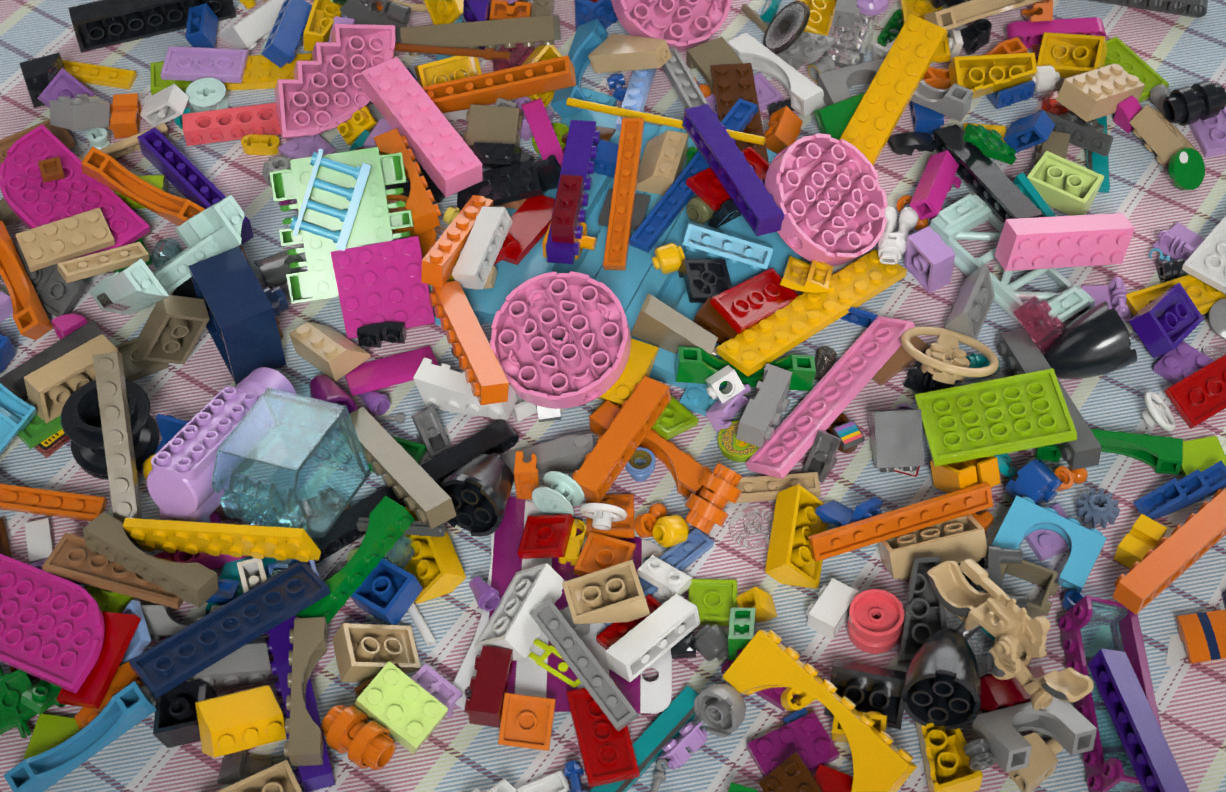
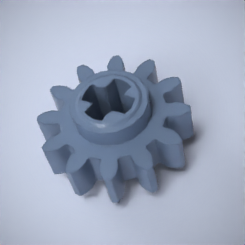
[1076,488,1120,529]

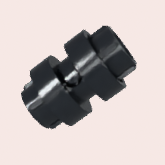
[1162,80,1226,126]

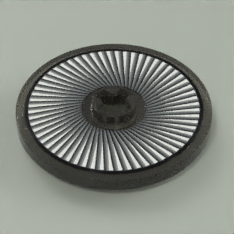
[763,1,810,54]

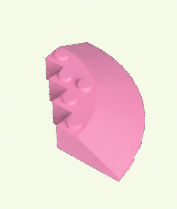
[274,24,395,139]

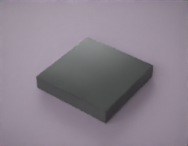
[598,189,651,231]

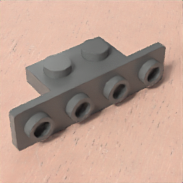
[1038,109,1113,156]

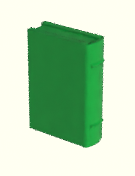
[814,92,866,140]

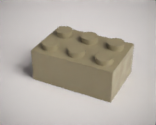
[137,295,209,364]

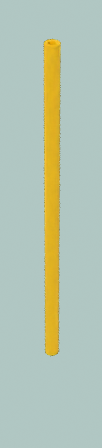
[566,97,766,145]

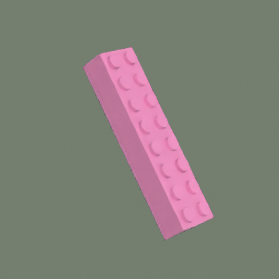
[361,57,483,197]

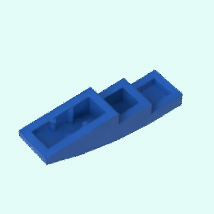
[1133,460,1226,520]

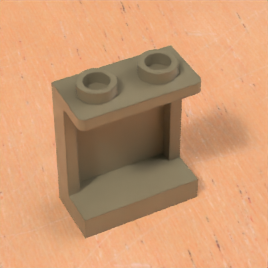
[687,37,743,94]
[463,104,523,150]

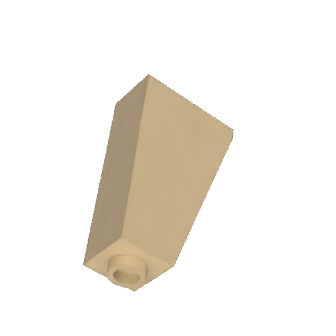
[588,33,672,73]

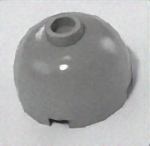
[694,684,746,737]

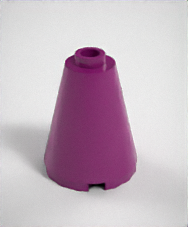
[309,375,358,435]

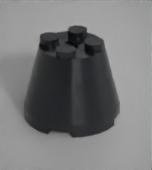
[439,453,515,537]

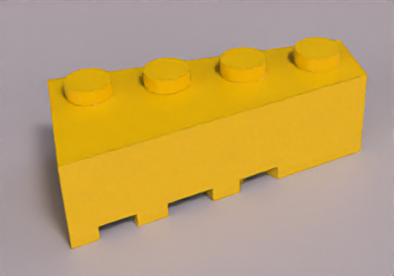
[304,0,348,52]
[915,721,983,792]

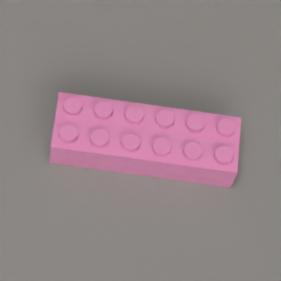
[994,213,1135,271]

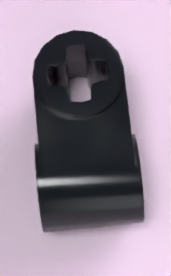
[960,19,992,55]

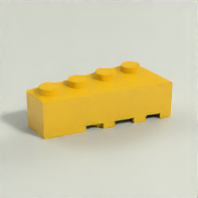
[948,53,1037,99]

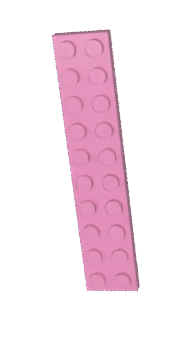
[745,316,915,479]

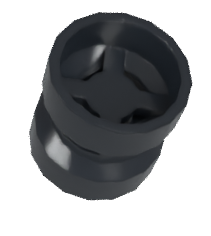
[1157,258,1187,282]

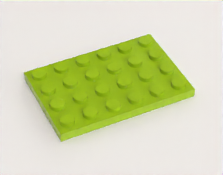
[915,368,1077,467]

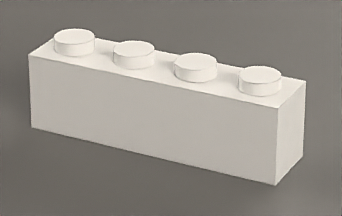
[452,207,513,289]
[605,594,701,682]

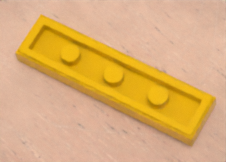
[62,60,137,90]

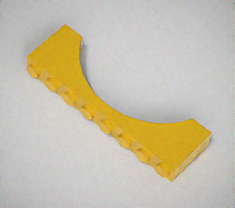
[722,630,917,792]

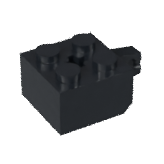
[153,680,217,748]

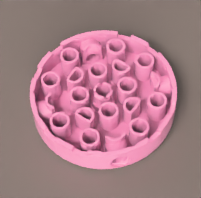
[611,0,731,53]
[764,134,888,266]
[490,271,631,409]

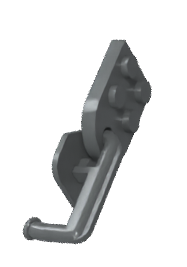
[0,242,88,317]

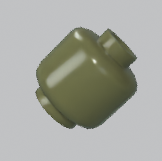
[686,195,717,224]

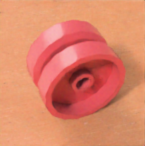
[847,589,904,654]

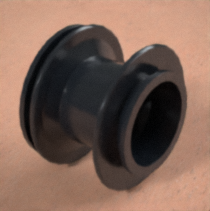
[61,379,159,480]

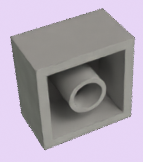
[49,94,109,131]

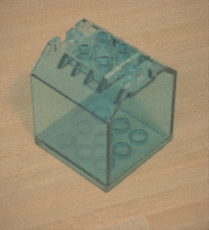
[211,388,371,538]

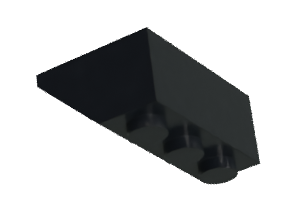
[825,659,907,730]

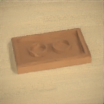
[872,336,929,386]

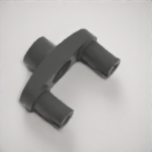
[971,546,1027,609]

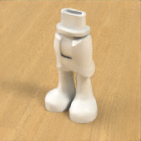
[878,206,919,265]

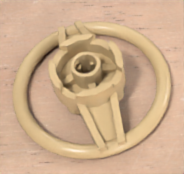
[901,326,999,384]

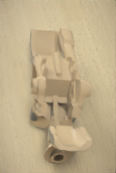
[927,558,1094,710]

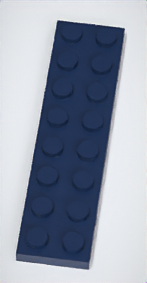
[129,561,330,698]

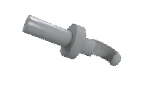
[651,758,669,792]

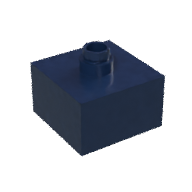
[188,246,289,385]

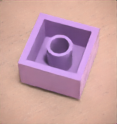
[903,226,955,294]

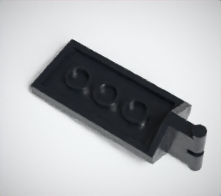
[457,155,561,211]

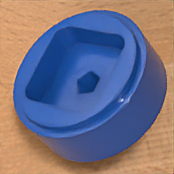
[1062,590,1085,611]

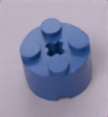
[1005,459,1062,506]

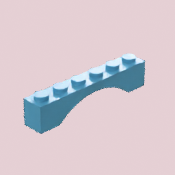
[551,19,608,119]
[3,681,157,792]

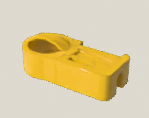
[558,519,586,566]

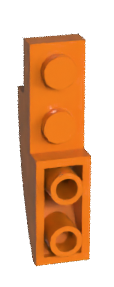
[74,661,144,731]

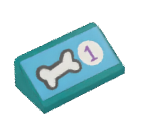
[759,0,782,23]

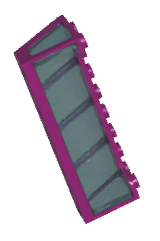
[1058,595,1162,792]

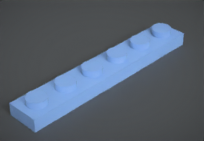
[615,69,656,131]

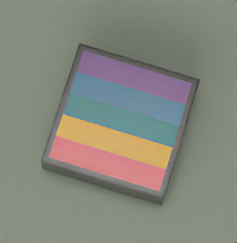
[832,420,865,450]

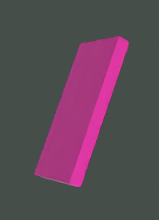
[345,346,439,396]

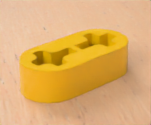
[241,134,281,156]
[781,675,823,711]

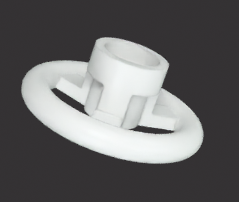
[1142,391,1176,432]
[580,503,627,530]

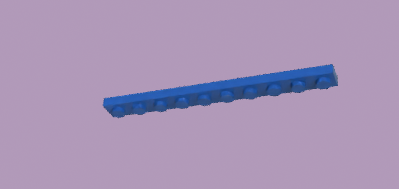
[629,98,758,253]

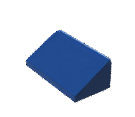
[840,307,878,328]

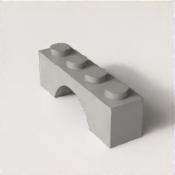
[910,79,973,121]
[141,605,223,640]

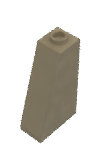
[631,294,718,357]

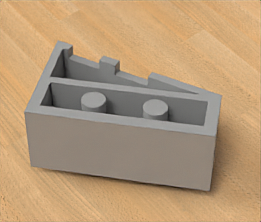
[736,363,793,448]
[185,643,271,692]

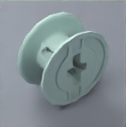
[185,78,229,113]
[532,471,585,516]

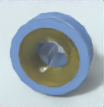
[625,447,656,482]

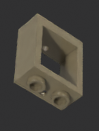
[1000,560,1060,619]

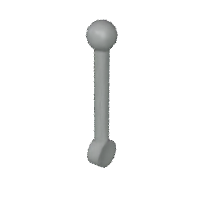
[373,413,405,424]

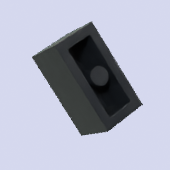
[473,142,522,169]

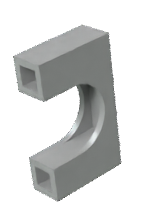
[817,58,910,106]
[971,697,1097,773]

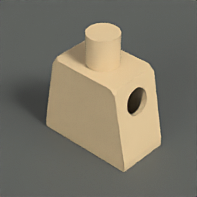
[1007,733,1063,792]

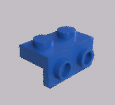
[987,80,1036,109]

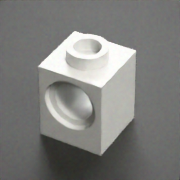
[705,365,745,404]

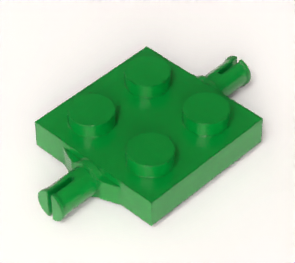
[963,124,1017,165]
[0,664,38,738]

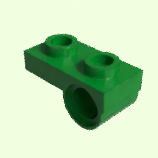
[20,680,66,715]

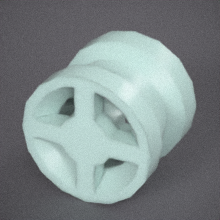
[87,127,111,150]

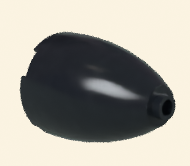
[1043,301,1137,379]
[902,628,982,730]

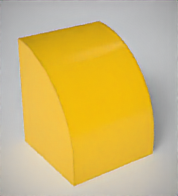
[736,586,778,622]

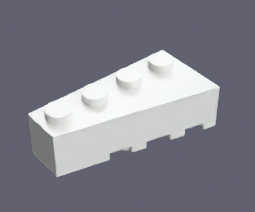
[413,358,518,420]

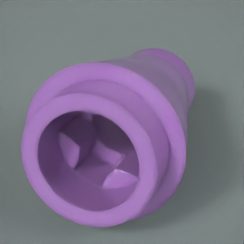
[358,390,390,415]
[469,577,500,611]

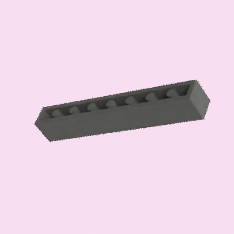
[997,328,1102,470]

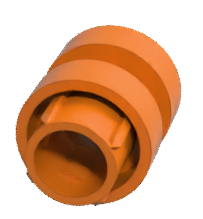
[685,463,742,535]
[321,705,396,770]

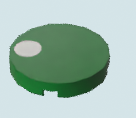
[1169,148,1205,190]

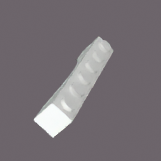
[727,32,824,117]

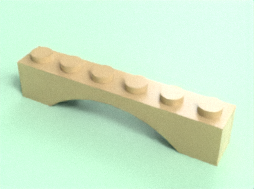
[924,0,1041,30]

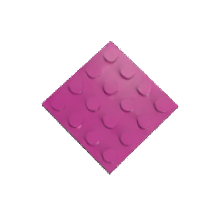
[330,236,435,340]

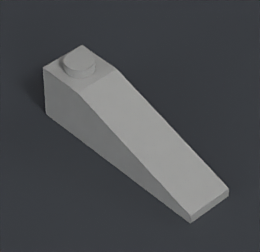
[500,433,594,474]

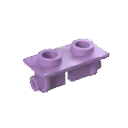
[658,721,709,770]

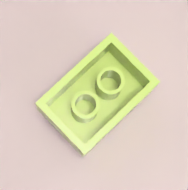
[355,661,449,755]

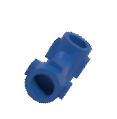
[606,73,627,101]
[563,761,590,792]

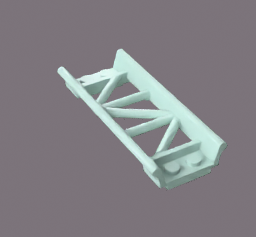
[930,194,1095,345]

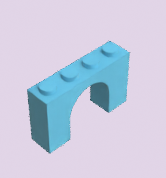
[991,495,1107,592]

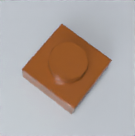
[38,157,65,183]

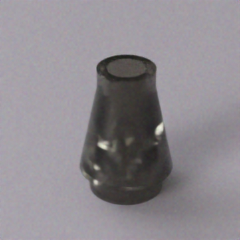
[814,346,837,381]

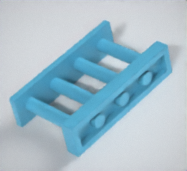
[290,149,371,251]

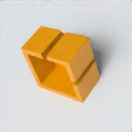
[930,456,1001,493]

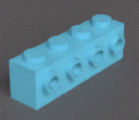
[681,220,774,270]

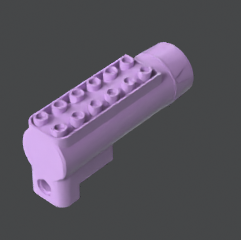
[147,367,297,523]

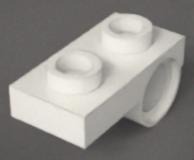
[637,555,692,601]

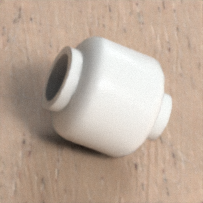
[1031,65,1060,93]

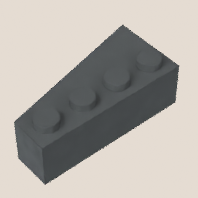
[897,556,947,663]

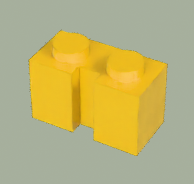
[1114,514,1167,568]

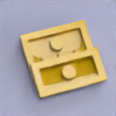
[780,256,834,293]

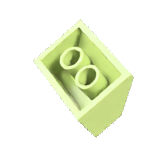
[1027,151,1104,216]

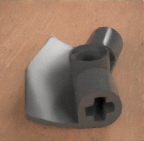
[340,0,411,43]
[254,247,308,289]

